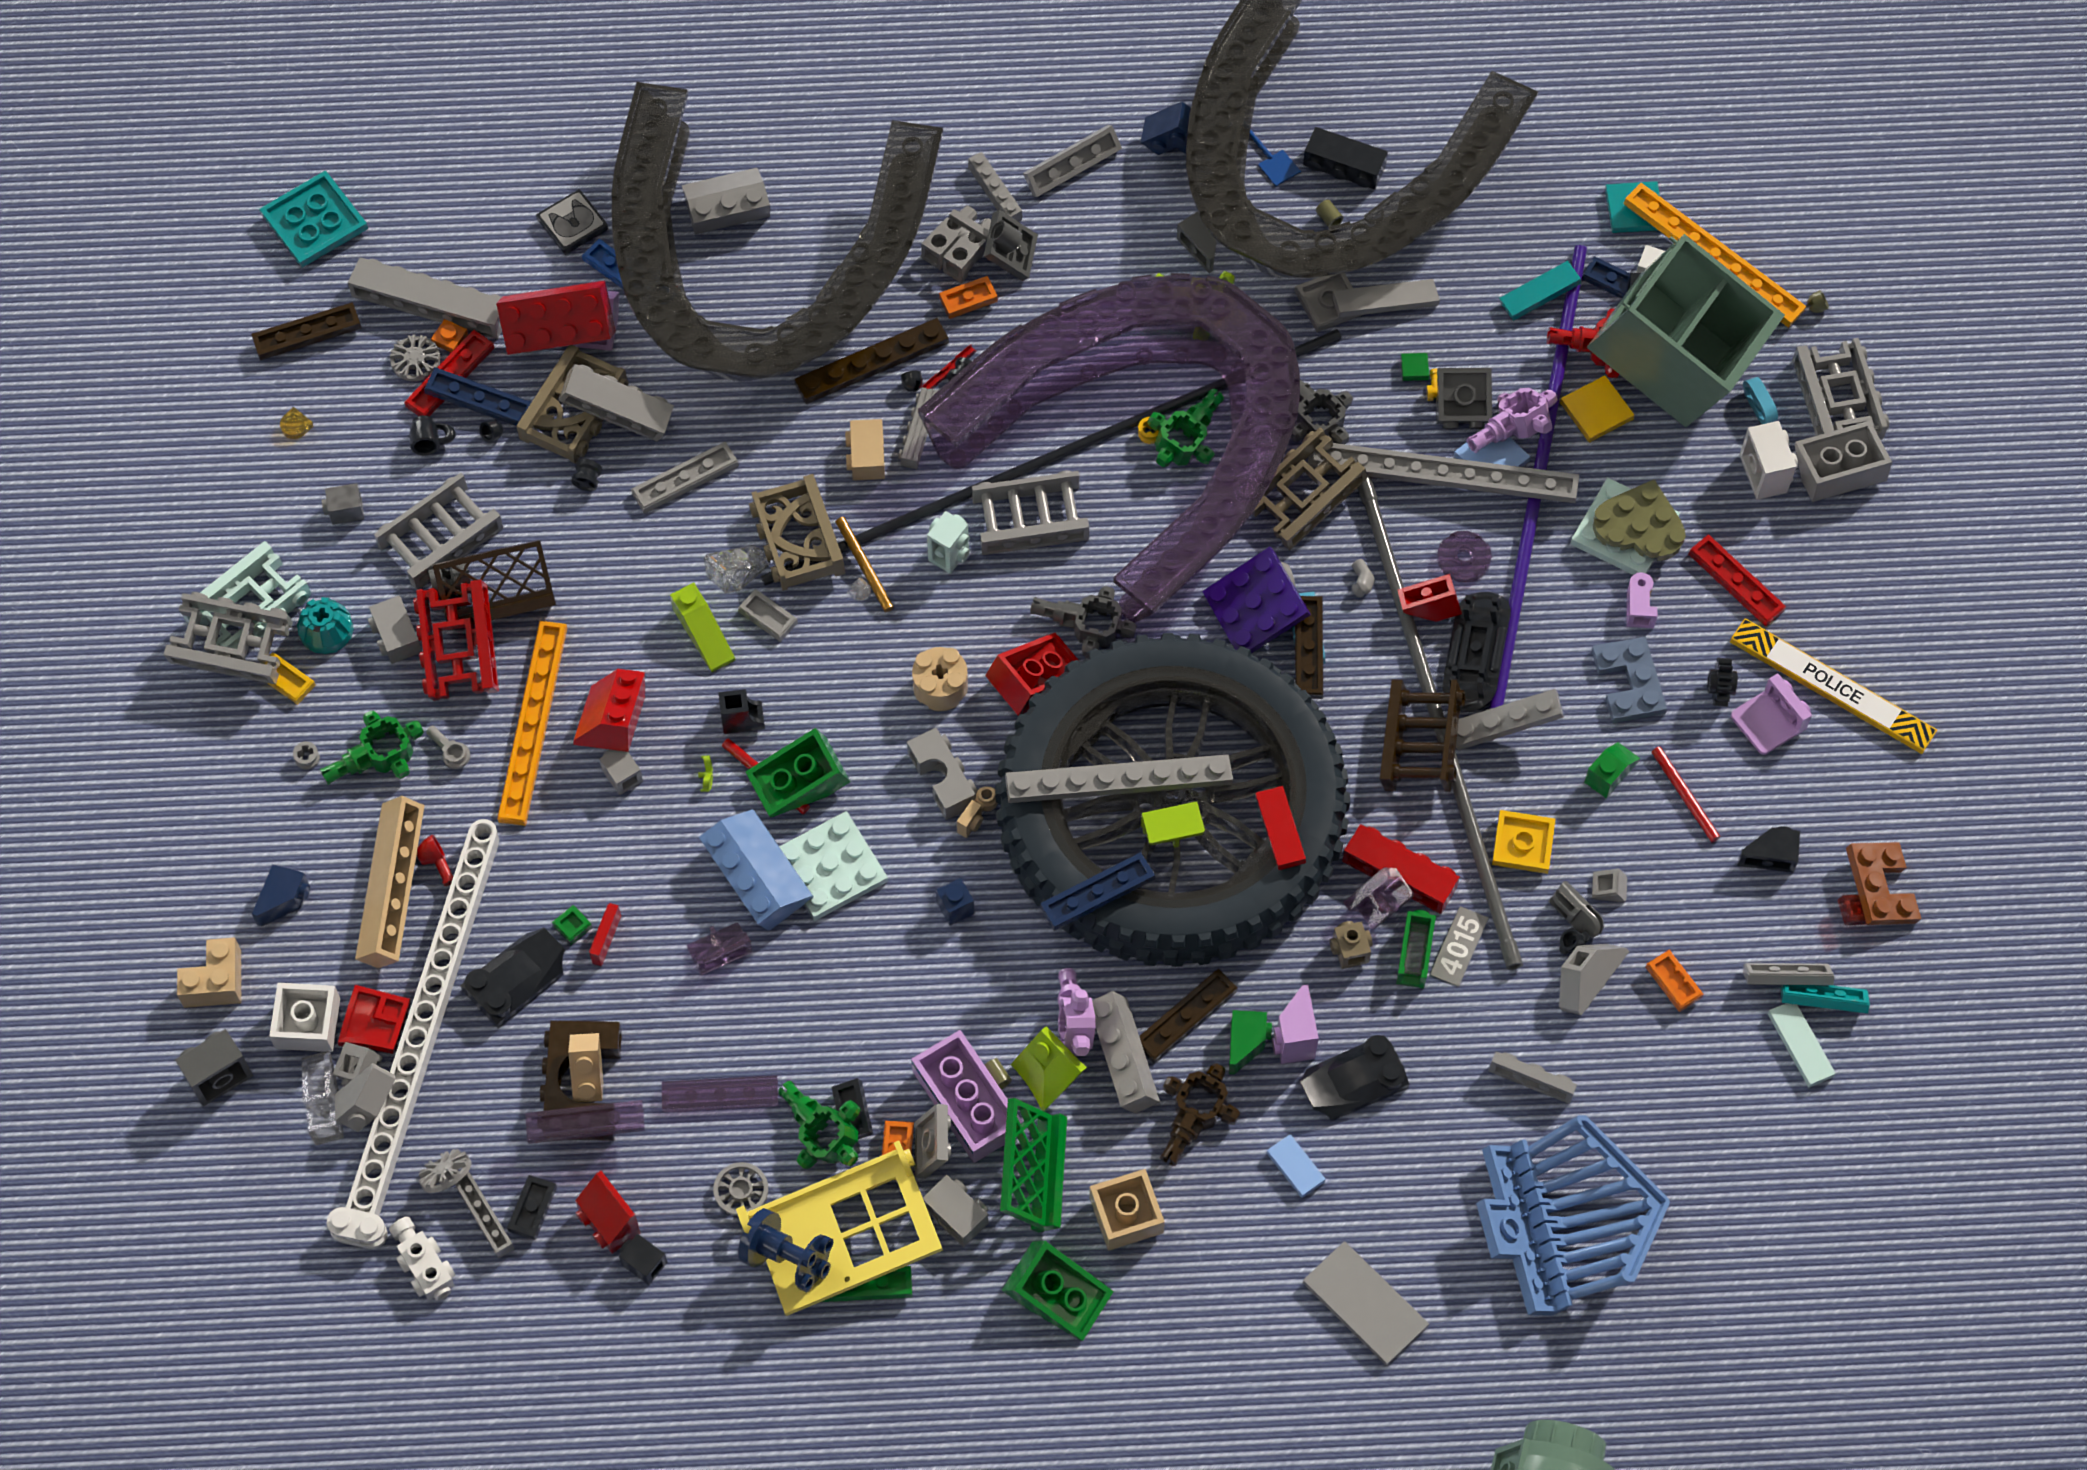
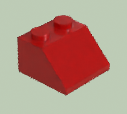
[575,1170,641,1254]

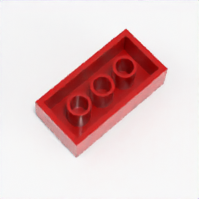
[496,280,616,355]

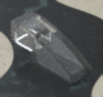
[301,1051,344,1146]

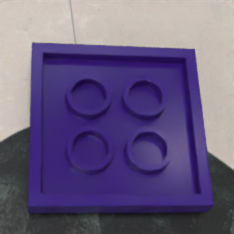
[1202,546,1311,654]

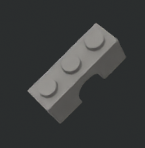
[907,728,977,820]

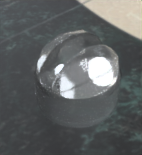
[847,577,871,601]

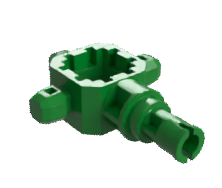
[1147,389,1224,467]
[320,710,424,785]
[778,1081,860,1170]

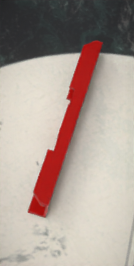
[921,344,977,390]

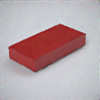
[589,903,622,966]

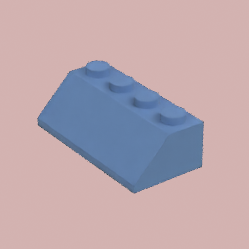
[699,809,814,931]

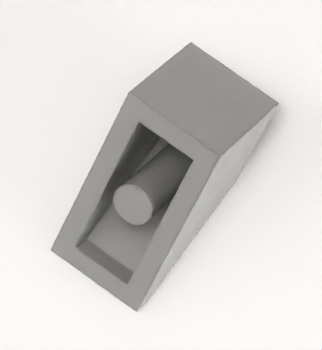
[335,1063,395,1132]

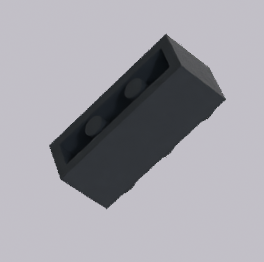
[1303,127,1388,190]

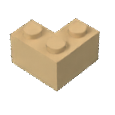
[177,937,241,1008]

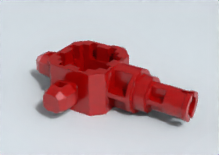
[1546,309,1619,378]

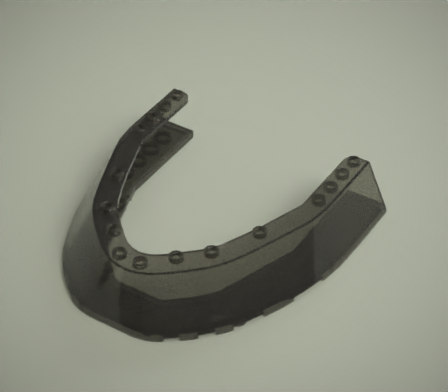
[1186,0,1538,278]
[611,82,943,381]

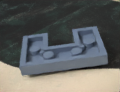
[1591,636,1667,723]

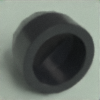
[900,370,923,392]
[479,420,503,443]

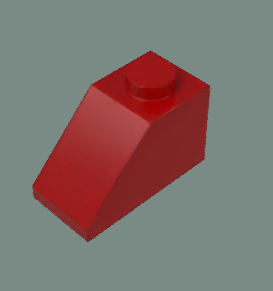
[1397,574,1462,622]

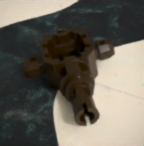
[1160,1063,1240,1166]

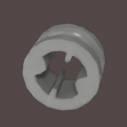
[293,742,320,770]

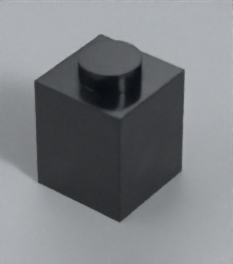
[619,1233,668,1285]

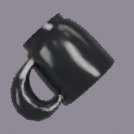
[409,415,456,456]

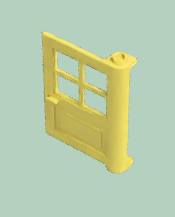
[736,1141,943,1316]

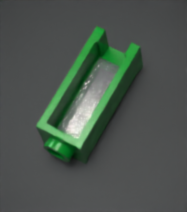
[1396,910,1436,989]

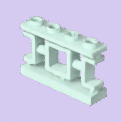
[183,541,311,649]

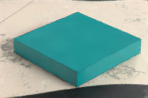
[1605,181,1660,233]

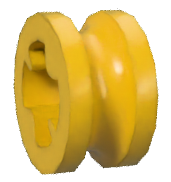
[1138,417,1159,444]

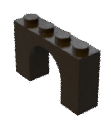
[538,1020,622,1141]

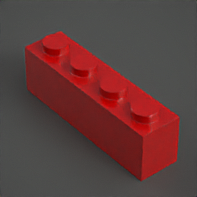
[1342,824,1460,914]

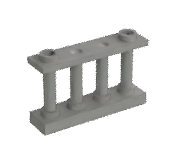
[972,471,1089,555]
[374,473,504,590]

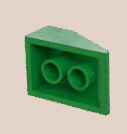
[746,728,851,818]
[1002,1241,1114,1341]

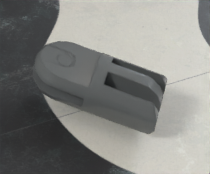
[1548,881,1604,938]

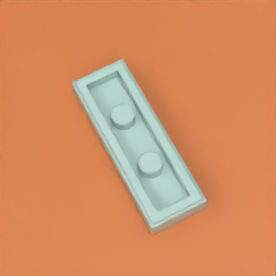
[1768,1003,1836,1088]

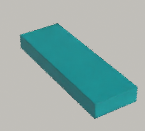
[1499,260,1582,321]
[1780,985,1870,1014]

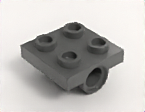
[984,210,1038,281]

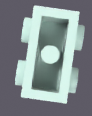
[927,511,970,574]

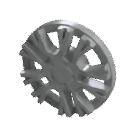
[390,335,440,381]
[418,1149,472,1193]
[713,1162,768,1216]

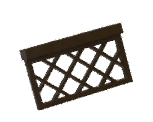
[432,539,556,631]

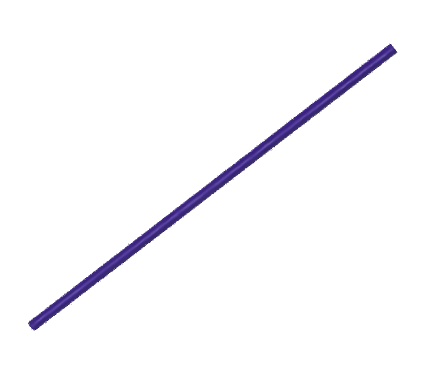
[1489,245,1587,709]

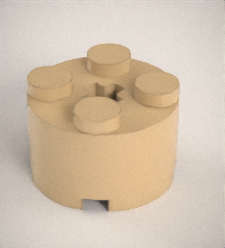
[912,647,968,711]

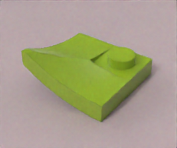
[1010,1026,1087,1111]

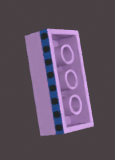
[911,1030,1023,1163]

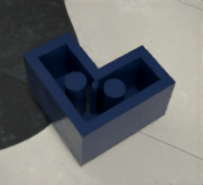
[1141,101,1217,160]

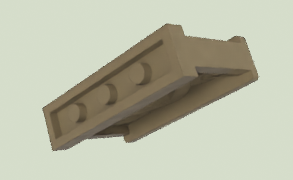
[516,345,629,464]
[748,474,846,591]

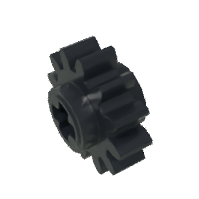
[1707,658,1738,707]

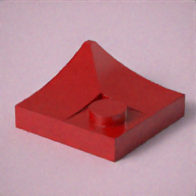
[338,985,411,1054]

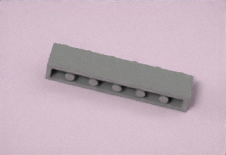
[348,257,502,339]

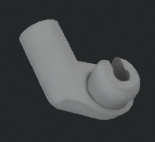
[1351,559,1375,597]

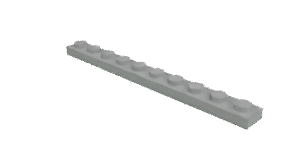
[1308,443,1579,503]

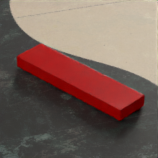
[404,330,495,417]
[1688,534,1786,627]

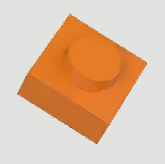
[431,319,469,353]

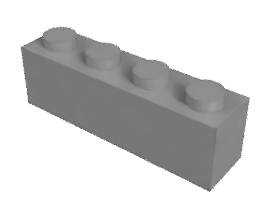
[558,364,674,441]
[1092,991,1160,1113]

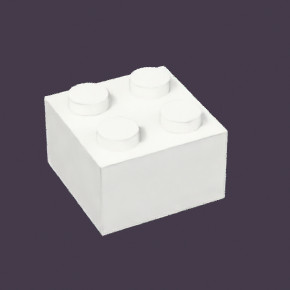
[1739,421,1798,500]
[269,983,340,1052]

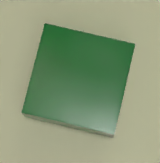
[1400,353,1429,381]
[552,905,593,945]

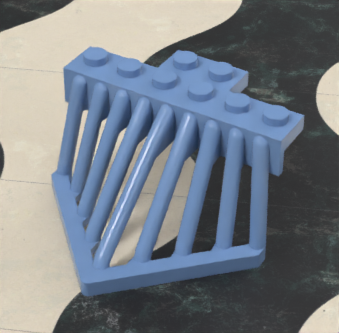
[1476,1115,1670,1316]

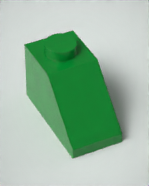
[1584,742,1640,799]
[1229,1010,1272,1075]

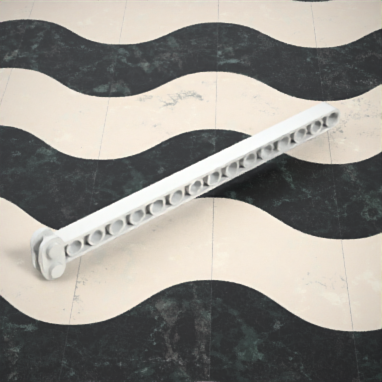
[327,819,499,1249]

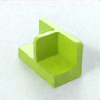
[1141,802,1205,848]

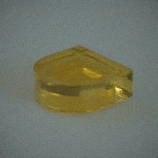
[280,407,314,439]

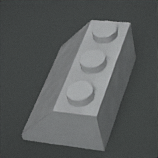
[682,168,770,234]
[1795,421,1892,502]

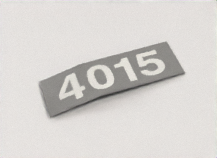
[1430,906,1488,986]

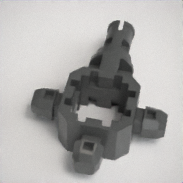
[1272,365,1353,445]
[1030,586,1137,657]

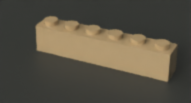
[355,796,425,968]

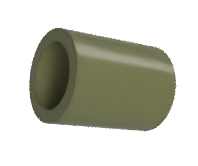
[1315,200,1344,229]
[984,1058,1012,1090]

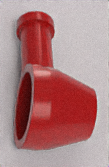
[416,834,454,886]

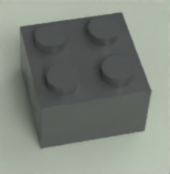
[175,1029,253,1107]

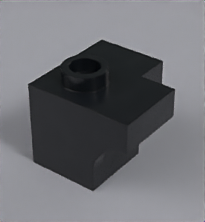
[718,689,765,734]

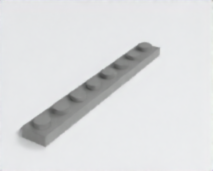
[1005,755,1233,803]

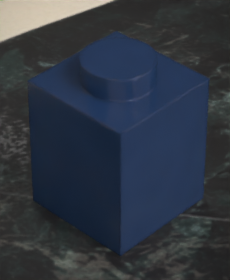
[936,878,975,926]

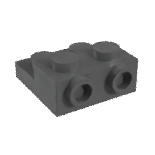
[1436,368,1492,429]

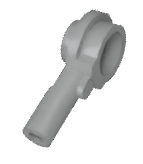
[426,725,471,769]

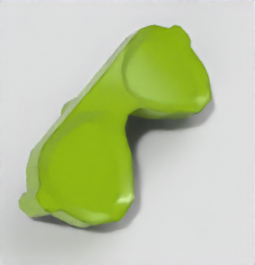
[698,755,713,792]

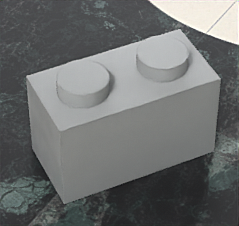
[367,595,422,664]
[923,1175,989,1247]

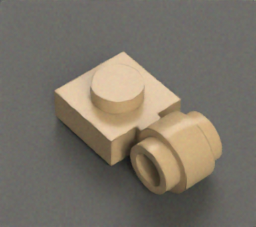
[957,786,998,838]

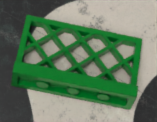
[1000,1098,1067,1233]

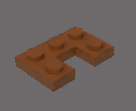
[1846,842,1921,925]

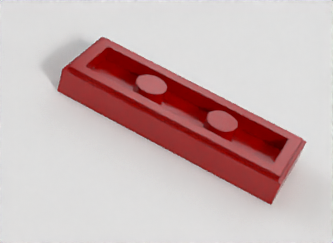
[1255,786,1306,870]

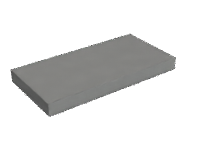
[1302,1241,1429,1366]

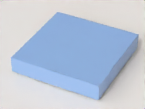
[1454,437,1530,467]

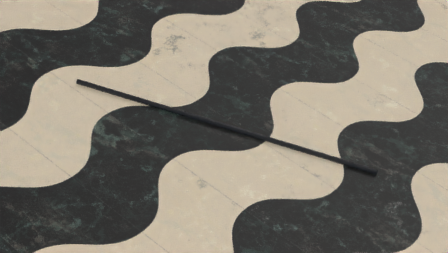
[760,329,1341,586]

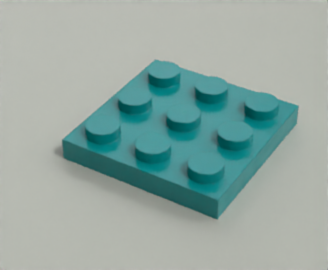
[259,170,368,268]

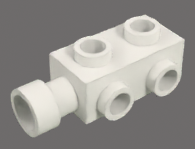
[389,1217,456,1301]

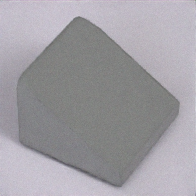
[1592,869,1627,902]

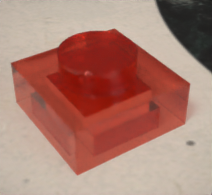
[1837,894,1867,926]

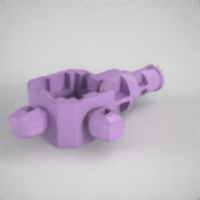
[1467,388,1557,453]
[1057,968,1096,1057]

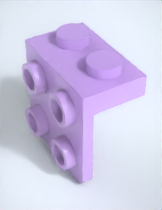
[1731,673,1812,755]

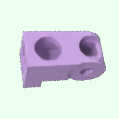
[1626,572,1657,628]

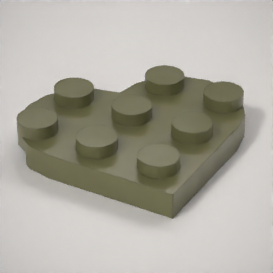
[1593,479,1686,561]

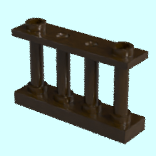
[1379,679,1465,792]

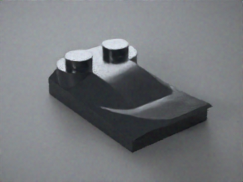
[460,927,565,1029]
[1299,1035,1409,1121]

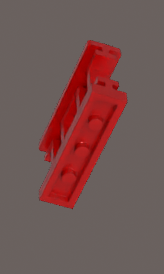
[413,580,499,701]

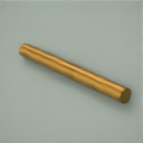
[835,517,894,612]

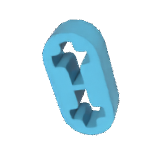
[1743,377,1778,424]

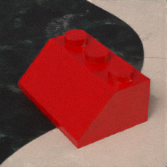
[573,669,645,752]

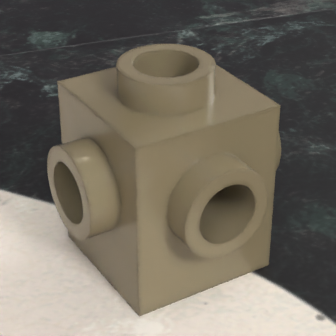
[1329,921,1373,969]

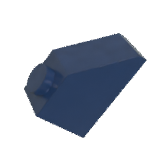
[252,864,310,926]

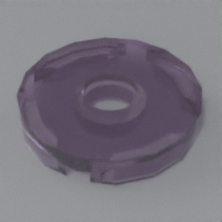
[1437,531,1492,583]

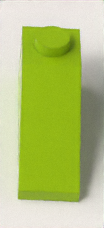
[670,582,736,672]

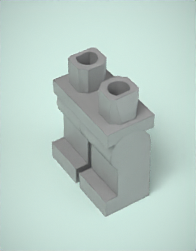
[921,205,991,283]

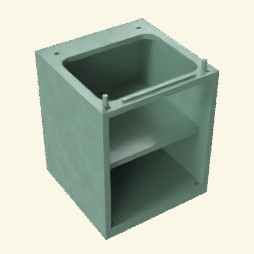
[1587,234,1785,427]

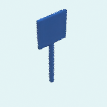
[1236,117,1301,187]

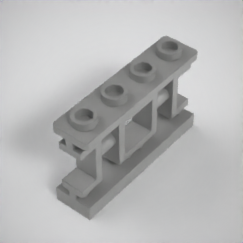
[1792,338,1889,440]
[163,592,293,685]

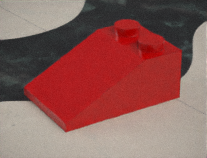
[985,632,1079,716]

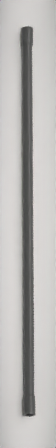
[1358,477,1523,970]

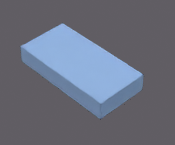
[1267,1134,1326,1198]

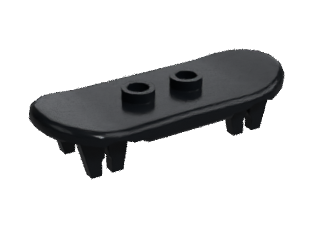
[1442,591,1511,712]

